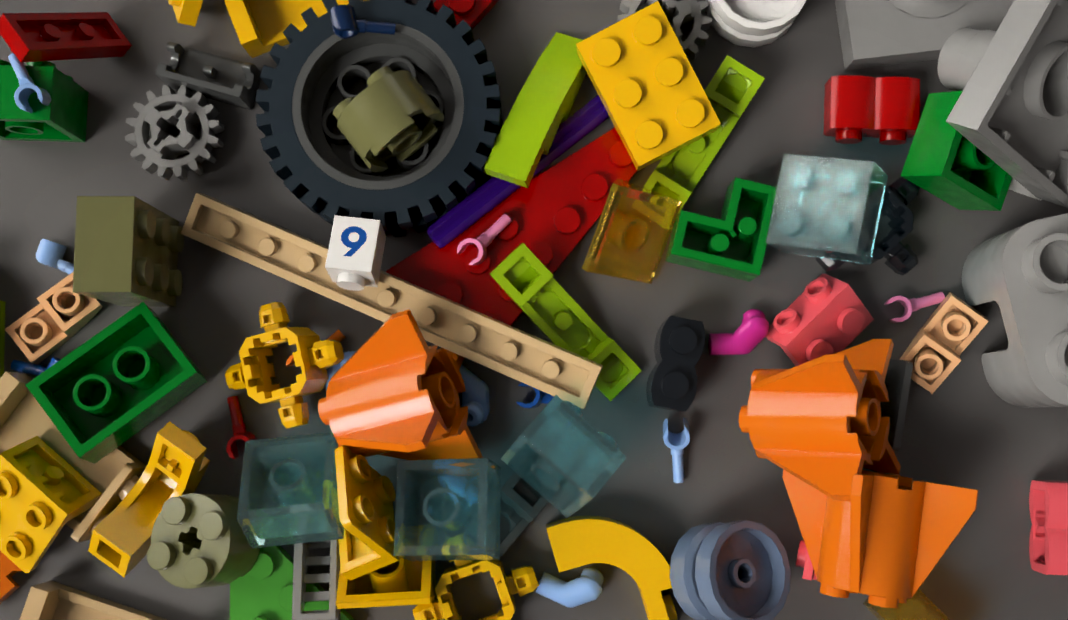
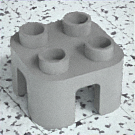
[961,213,1068,408]

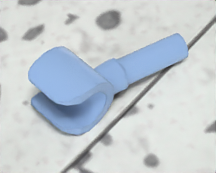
[8,53,51,113]
[36,239,74,274]
[662,418,690,483]

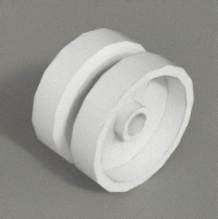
[705,0,806,48]

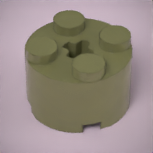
[333,66,444,172]
[147,493,261,589]

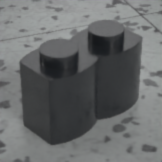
[646,316,705,412]

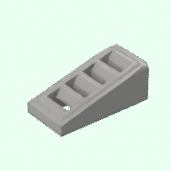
[292,529,341,620]

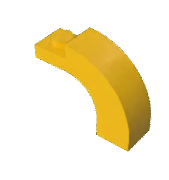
[88,421,210,578]
[546,516,678,620]

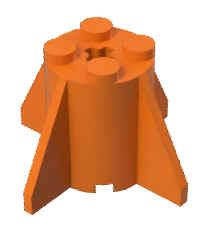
[318,309,485,470]
[739,339,901,502]
[782,469,979,608]

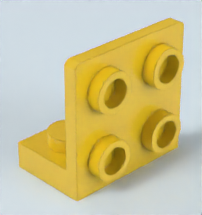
[0,436,102,573]

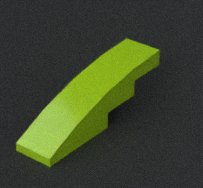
[484,32,587,188]

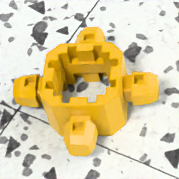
[225,302,344,429]
[412,533,539,620]

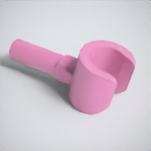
[457,213,512,265]
[884,292,945,323]

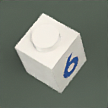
[325,215,386,291]

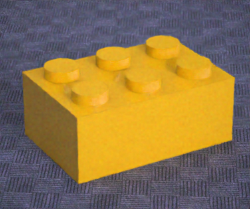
[576,1,721,171]

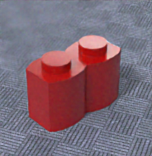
[824,75,920,145]

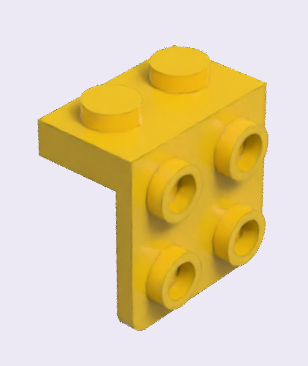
[335,445,400,580]

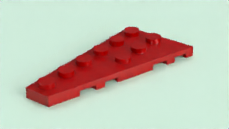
[385,127,638,326]

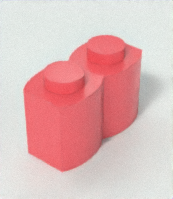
[1029,480,1068,575]

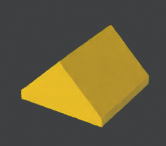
[336,525,436,609]

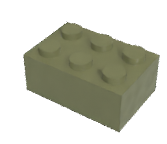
[73,196,184,307]

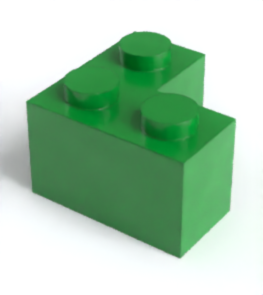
[665,177,780,282]

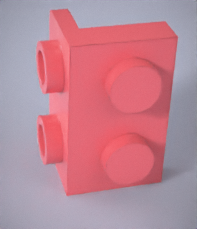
[766,273,874,366]

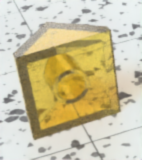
[582,178,682,284]

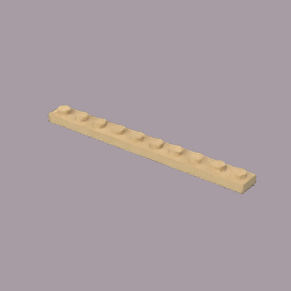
[181,193,603,409]

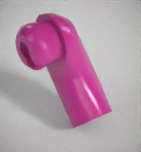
[708,309,769,355]

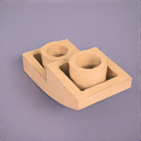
[5,271,103,365]
[899,292,989,394]

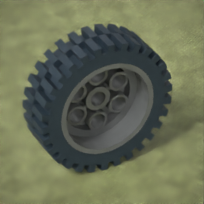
[256,0,502,237]

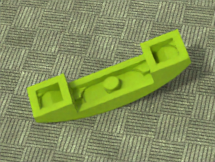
[631,55,765,230]
[490,243,642,401]

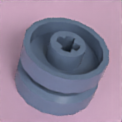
[669,520,791,620]

